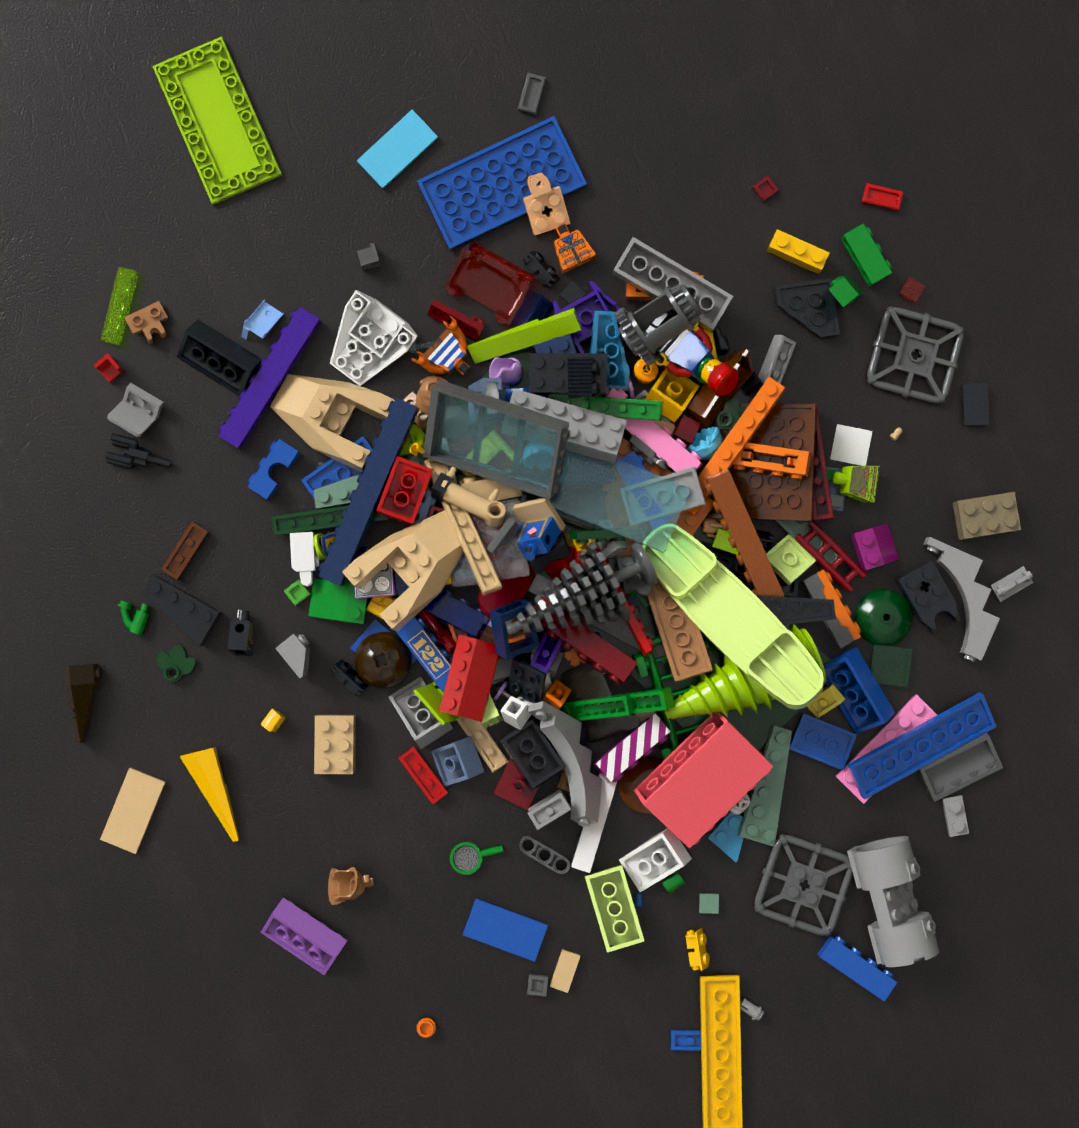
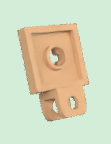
[523,173,570,235]

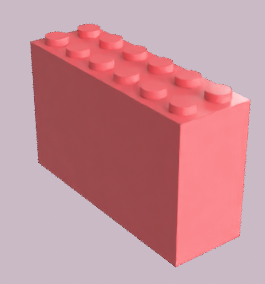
[634,712,773,849]

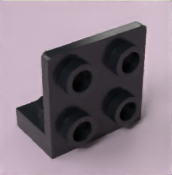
[508,652,546,703]

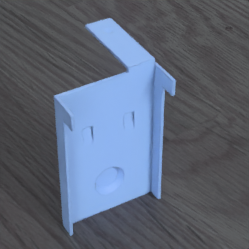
[241,299,284,340]

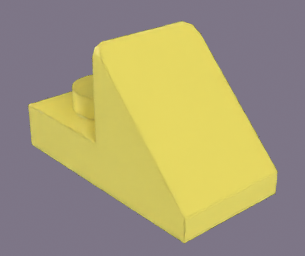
[807,684,845,719]

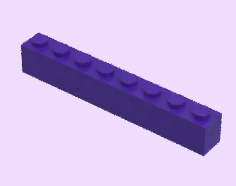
[218,307,322,450]

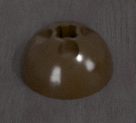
[354,632,412,689]

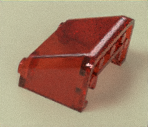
[443,242,537,326]

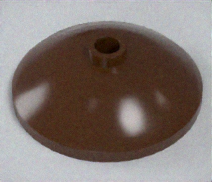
[618,756,663,814]

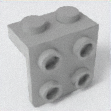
[107,383,163,437]

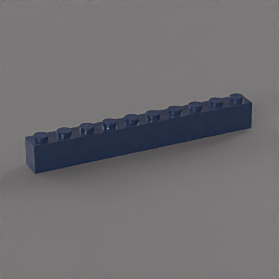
[318,398,420,586]

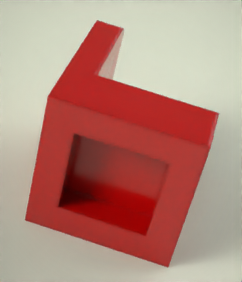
[93,353,125,383]

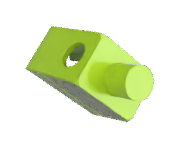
[832,466,880,503]

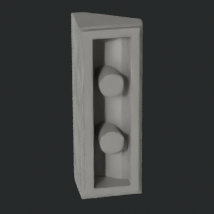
[758,335,796,389]

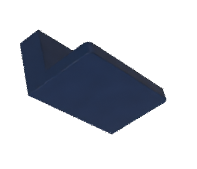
[510,290,553,326]

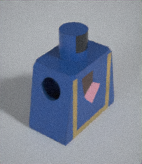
[517,517,561,560]

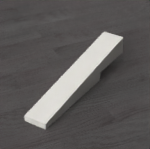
[571,773,617,873]

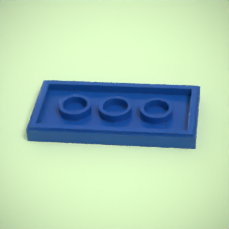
[463,898,548,962]

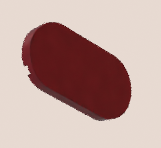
[478,556,534,617]

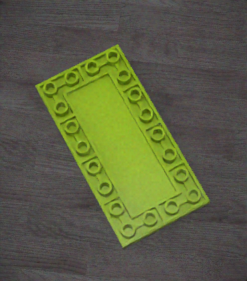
[152,36,282,205]

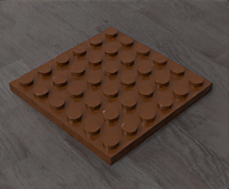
[698,404,817,521]

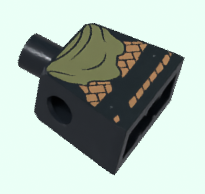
[227,610,254,656]

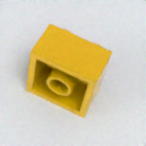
[644,369,700,423]

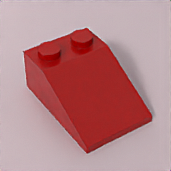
[376,456,433,526]

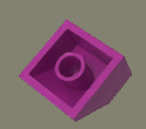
[851,523,899,571]

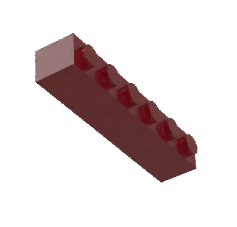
[813,403,834,522]
[533,596,638,685]

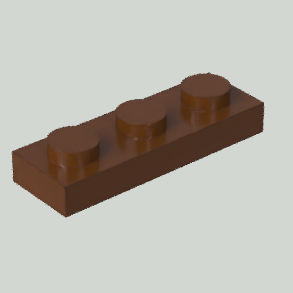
[161,521,209,580]

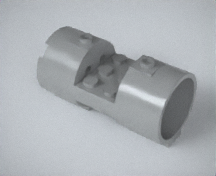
[847,836,940,967]

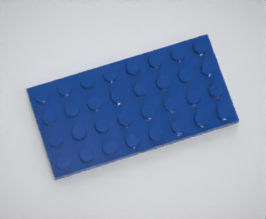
[417,116,587,250]

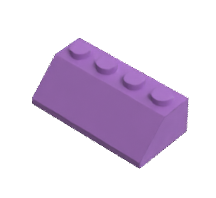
[260,898,347,975]

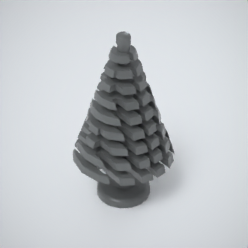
[506,542,658,635]

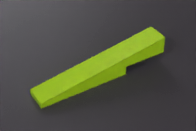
[467,308,581,364]

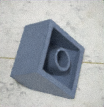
[431,736,484,787]

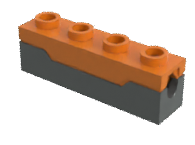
[801,570,861,648]

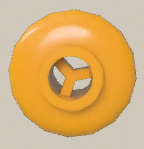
[633,359,659,384]

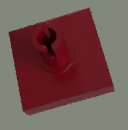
[493,759,539,810]

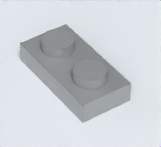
[942,795,969,837]

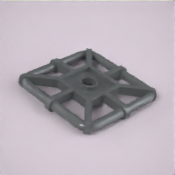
[867,306,965,404]
[753,834,853,937]

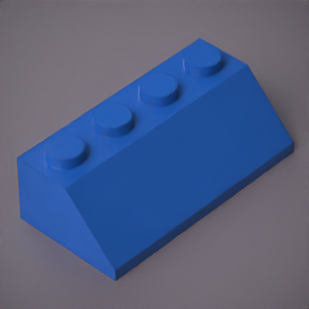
[823,647,895,734]

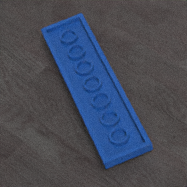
[847,692,997,800]

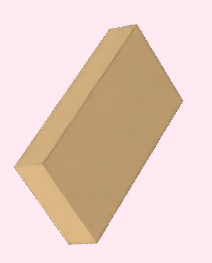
[550,949,580,993]

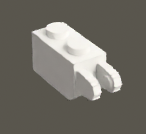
[290,532,320,587]

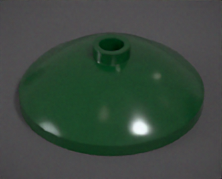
[855,589,913,646]

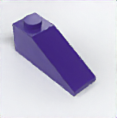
[530,634,563,675]

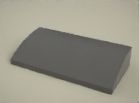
[918,733,1003,802]

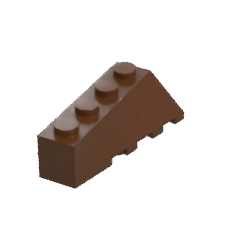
[687,349,754,427]

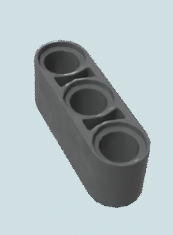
[519,835,570,874]

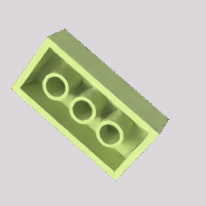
[585,865,644,952]

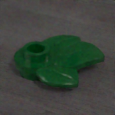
[716,397,747,431]
[157,644,196,682]

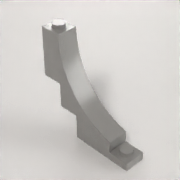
[923,537,1000,662]
[528,701,602,827]

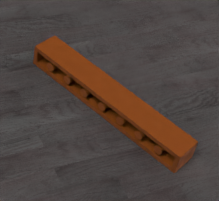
[704,469,785,597]

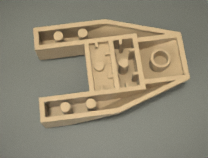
[270,374,394,472]
[342,510,464,632]

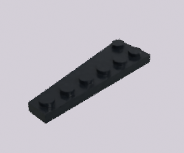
[756,595,836,625]

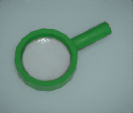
[450,841,504,875]

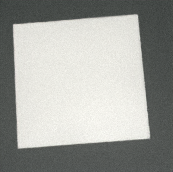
[830,424,873,466]

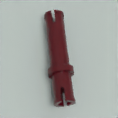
[419,608,457,654]

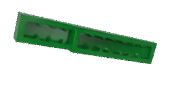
[563,687,675,721]

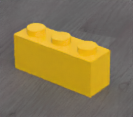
[767,229,829,275]

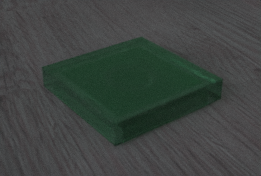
[870,644,912,687]

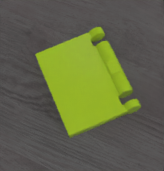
[413,682,463,725]

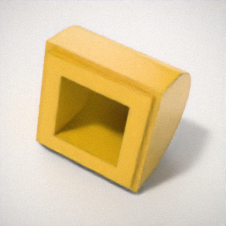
[261,708,286,732]

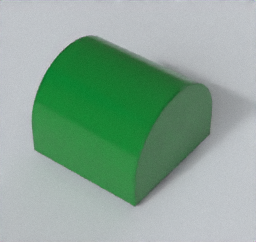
[660,871,685,894]

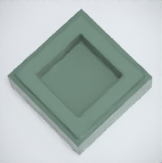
[699,893,719,914]

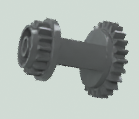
[615,284,703,366]

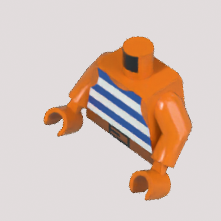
[411,316,470,375]

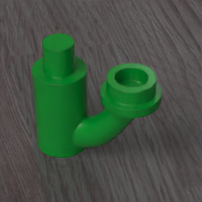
[117,600,150,635]

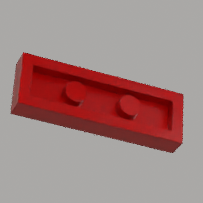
[398,746,448,804]

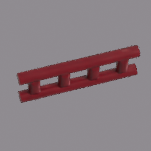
[794,520,867,593]

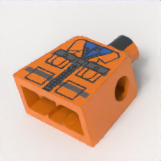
[554,224,596,274]

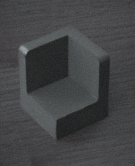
[357,243,381,270]

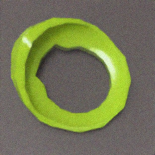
[313,533,327,561]

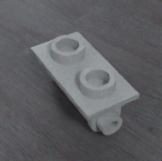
[990,566,1033,602]

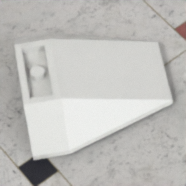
[330,290,418,386]

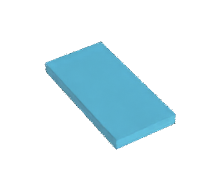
[357,110,438,189]

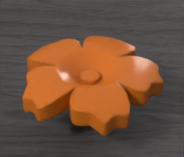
[564,649,585,667]

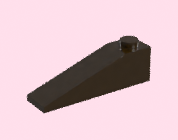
[65,664,101,743]

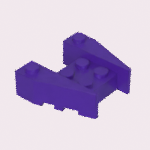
[553,281,626,353]

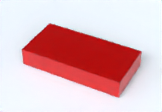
[861,183,903,211]

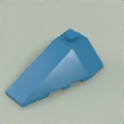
[589,311,630,390]

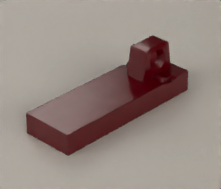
[428,299,485,342]

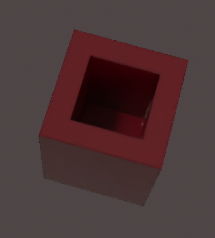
[672,415,701,448]

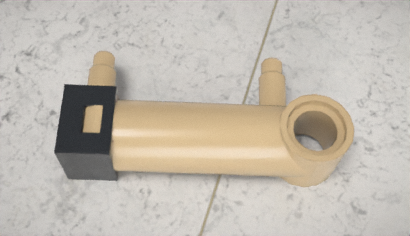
[431,467,506,527]

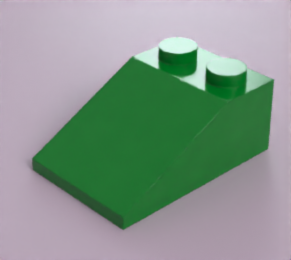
[308,579,369,624]

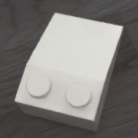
[619,828,692,892]

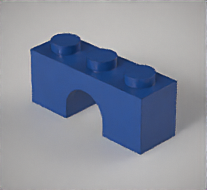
[248,439,301,501]

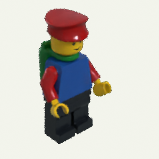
[646,312,739,396]

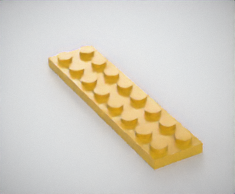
[700,975,743,1128]

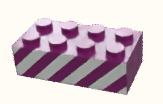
[593,714,670,783]

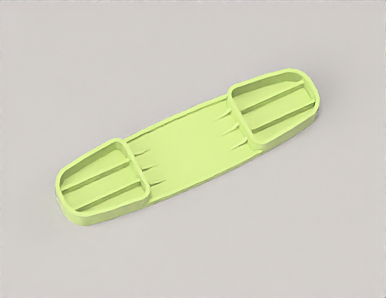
[642,524,824,710]

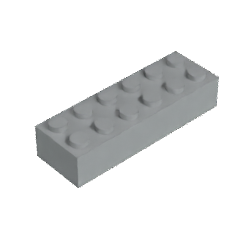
[613,237,733,333]
[502,389,627,464]

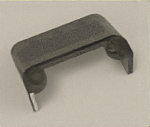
[560,661,641,743]

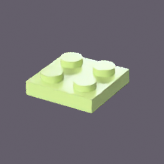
[766,534,816,586]

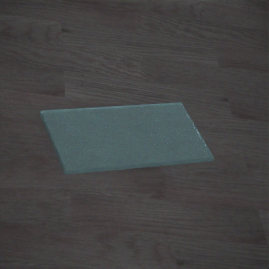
[549,451,691,553]

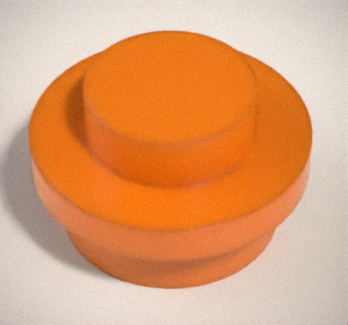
[417,1018,436,1038]

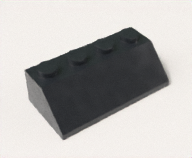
[177,319,262,396]

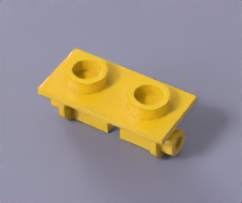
[685,928,710,971]

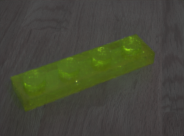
[100,267,139,346]

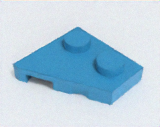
[707,812,743,862]

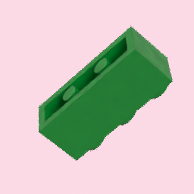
[841,223,892,288]
[829,275,864,307]

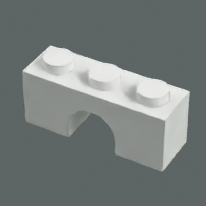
[501,674,552,730]

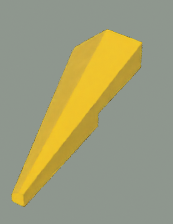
[180,747,240,842]

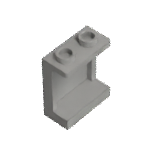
[527,789,571,830]

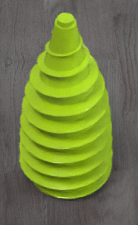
[663,624,826,719]

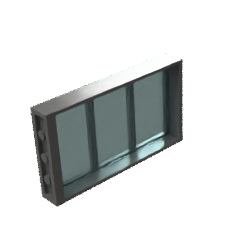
[423,380,570,500]

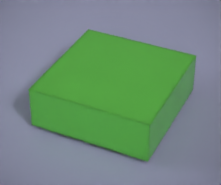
[284,579,311,606]

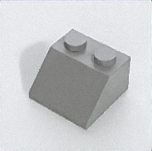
[275,634,310,679]

